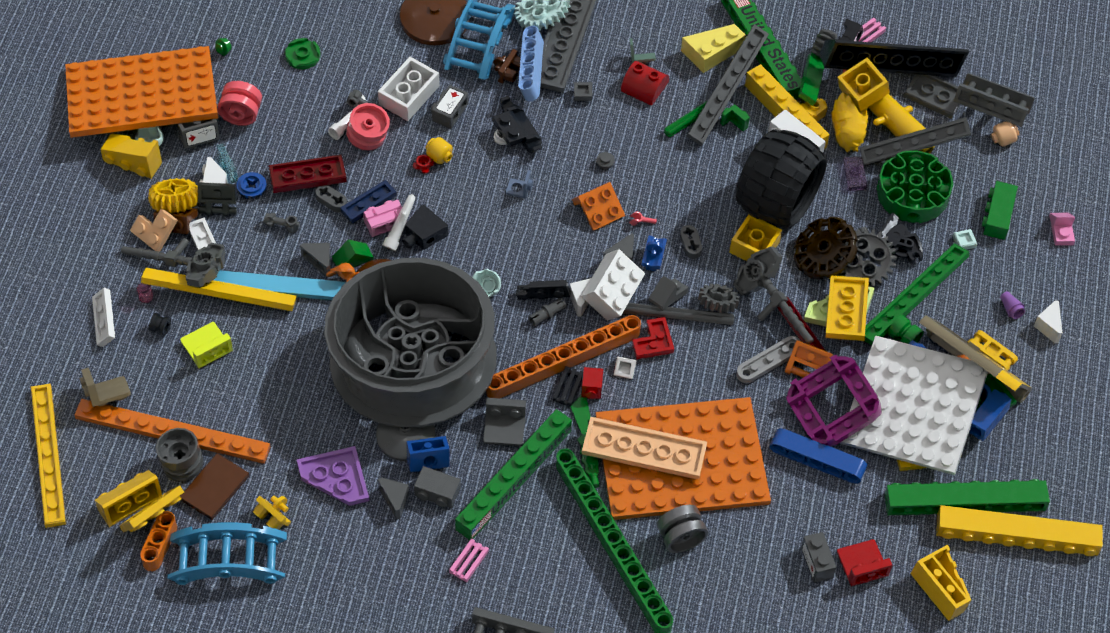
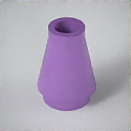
[1000,291,1025,319]

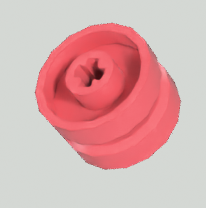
[217,81,262,126]
[346,103,390,151]

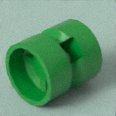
[887,315,924,344]

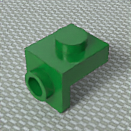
[720,104,750,131]

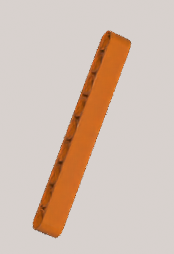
[486,315,641,398]

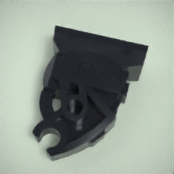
[879,213,923,264]

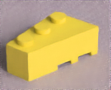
[681,24,746,73]

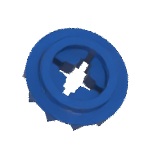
[237,172,266,198]

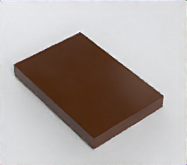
[180,453,249,520]

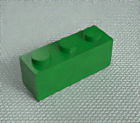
[981,181,1018,240]

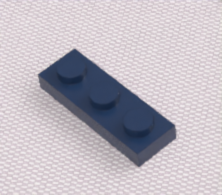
[340,180,397,224]

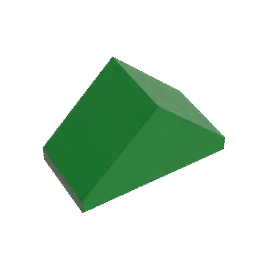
[332,239,374,267]

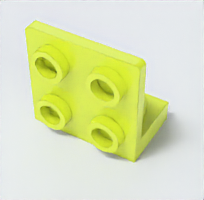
[180,322,233,368]

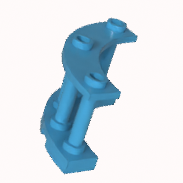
[443,0,515,80]
[167,522,287,585]

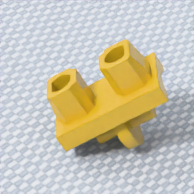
[253,496,291,530]

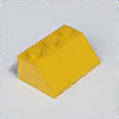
[95,470,162,527]

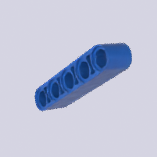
[769,428,867,484]

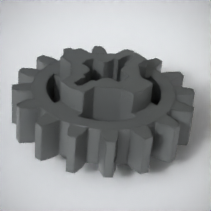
[698,283,740,313]

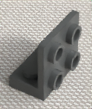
[483,398,526,446]

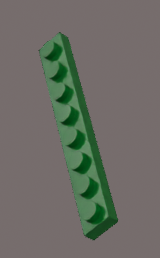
[864,243,969,345]

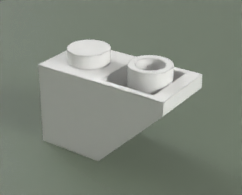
[200,157,228,184]

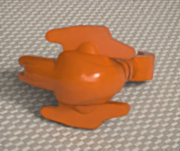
[326,263,359,282]

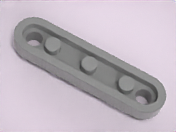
[736,336,800,383]

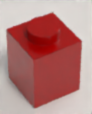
[581,367,603,399]

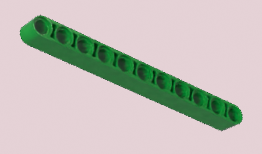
[556,449,673,633]

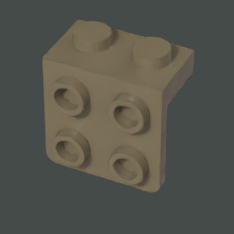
[79,368,131,407]

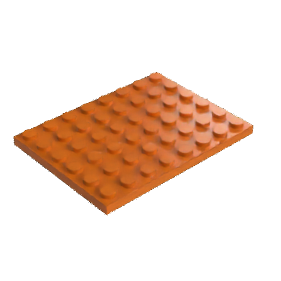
[65,46,218,138]
[595,397,771,520]

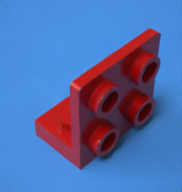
[837,539,892,586]

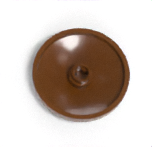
[400,0,470,46]

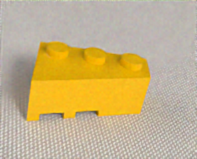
[100,133,162,179]
[910,545,971,621]

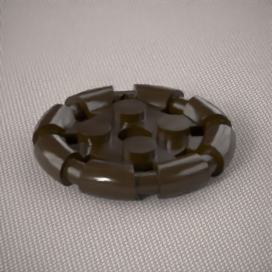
[793,216,858,279]

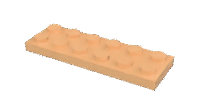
[582,417,707,480]

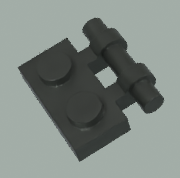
[198,182,237,216]

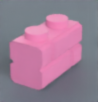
[363,200,407,237]

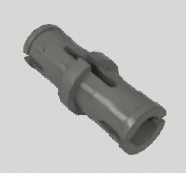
[528,298,567,327]

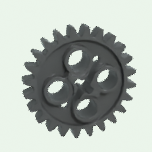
[836,228,897,288]

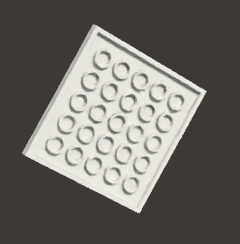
[840,336,988,475]

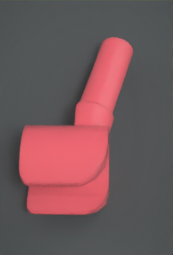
[630,211,657,226]

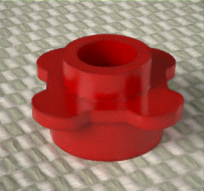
[413,155,434,174]

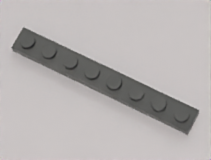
[686,24,769,146]

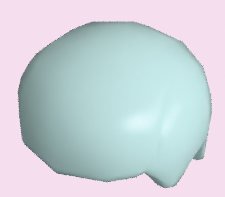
[135,126,164,146]
[473,269,501,298]

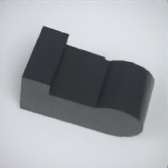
[838,19,864,41]

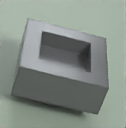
[574,82,592,101]

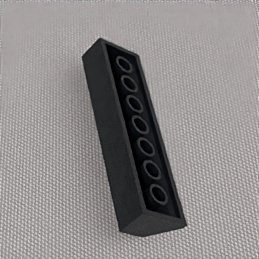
[820,40,969,77]

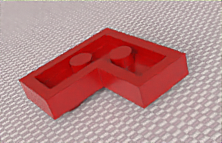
[632,317,674,360]

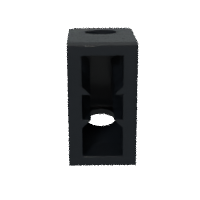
[402,204,448,249]

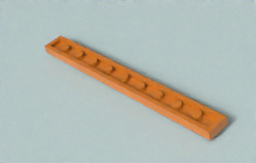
[75,399,271,464]

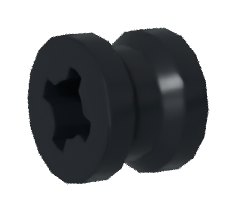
[149,313,171,336]

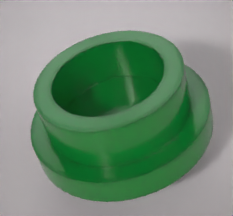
[215,38,231,56]

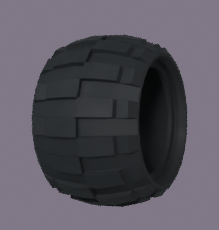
[736,129,827,229]

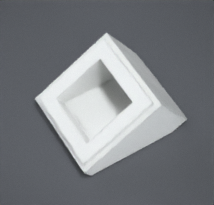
[614,356,637,379]

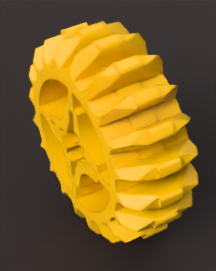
[148,178,198,214]

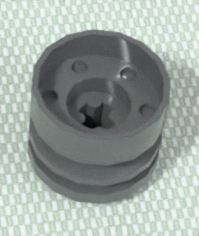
[155,428,204,481]

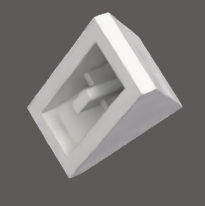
[569,278,591,317]
[1034,301,1062,343]

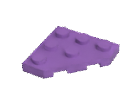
[297,446,369,506]

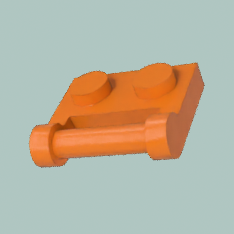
[785,340,833,378]

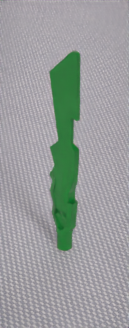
[571,395,599,488]

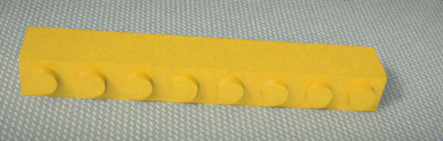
[936,505,1103,556]

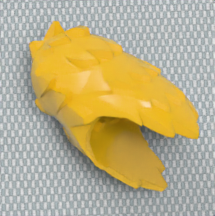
[831,92,868,152]

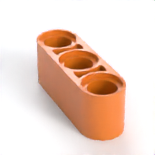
[140,511,177,571]

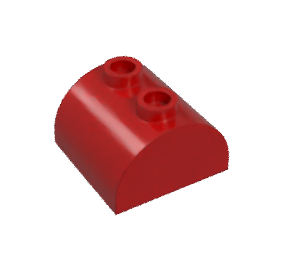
[621,61,669,106]

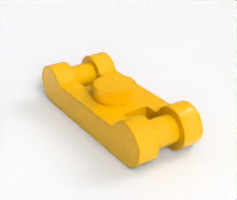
[968,330,1018,370]

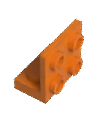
[572,182,625,230]

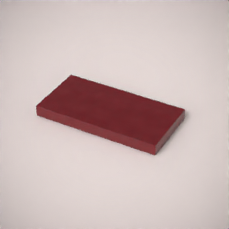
[268,155,347,193]

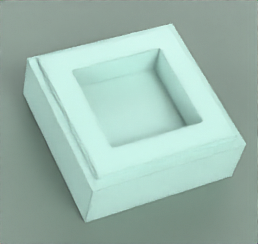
[952,229,977,250]

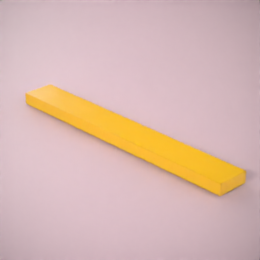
[141,268,296,311]
[31,383,66,528]

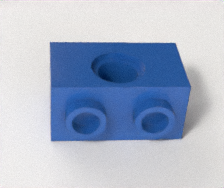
[406,436,450,472]

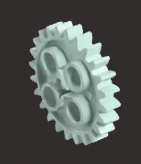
[514,0,570,31]

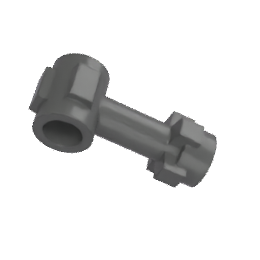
[347,90,378,107]
[264,213,300,233]

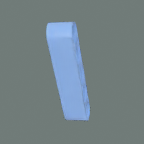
[518,26,544,101]

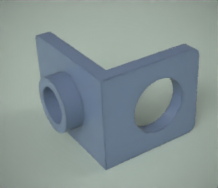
[506,170,533,199]

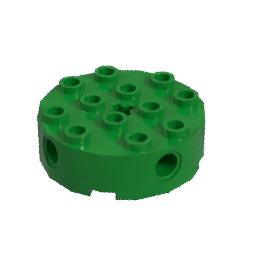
[876,150,953,223]

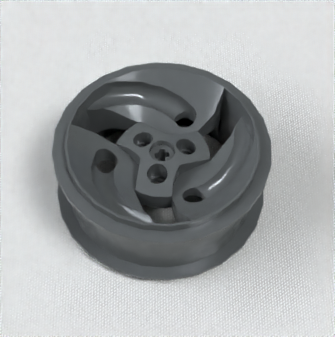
[324,258,497,427]

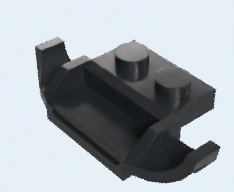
[492,96,542,153]

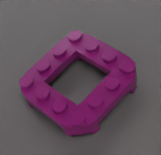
[786,355,882,447]

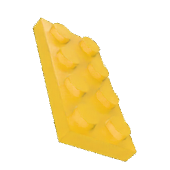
[825,275,869,341]

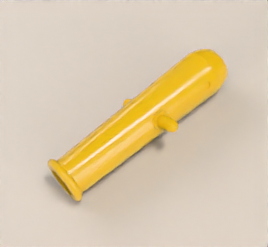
[868,94,935,154]

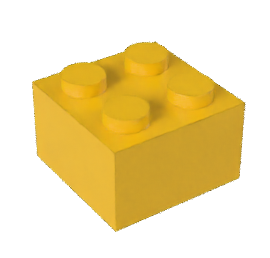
[837,58,890,112]
[729,214,782,261]

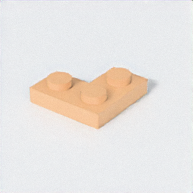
[130,210,178,252]

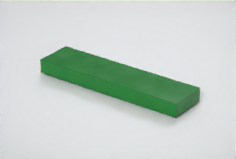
[798,52,824,106]

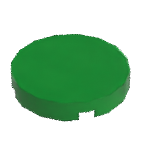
[285,38,321,70]

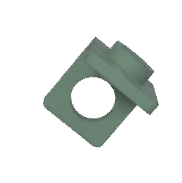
[630,38,656,64]

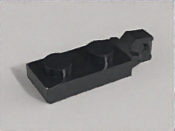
[516,280,571,300]

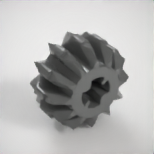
[812,29,837,58]

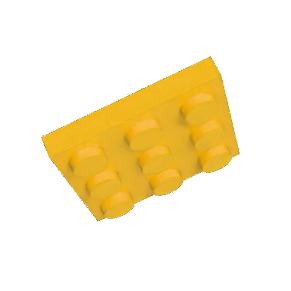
[119,486,184,532]

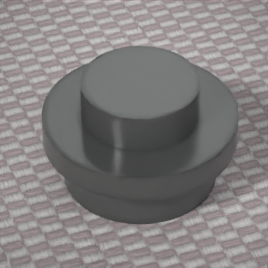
[596,152,615,170]

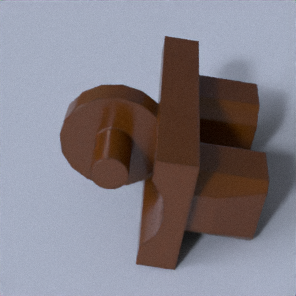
[493,49,521,84]

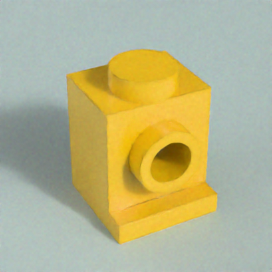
[800,98,828,122]

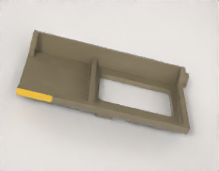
[919,315,1032,403]

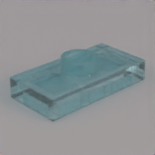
[216,143,238,183]

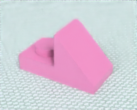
[1049,213,1075,245]

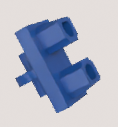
[642,235,667,271]

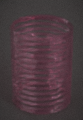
[137,283,153,303]

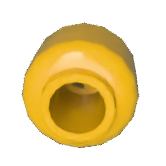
[425,137,453,164]

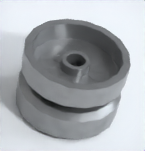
[657,505,709,553]

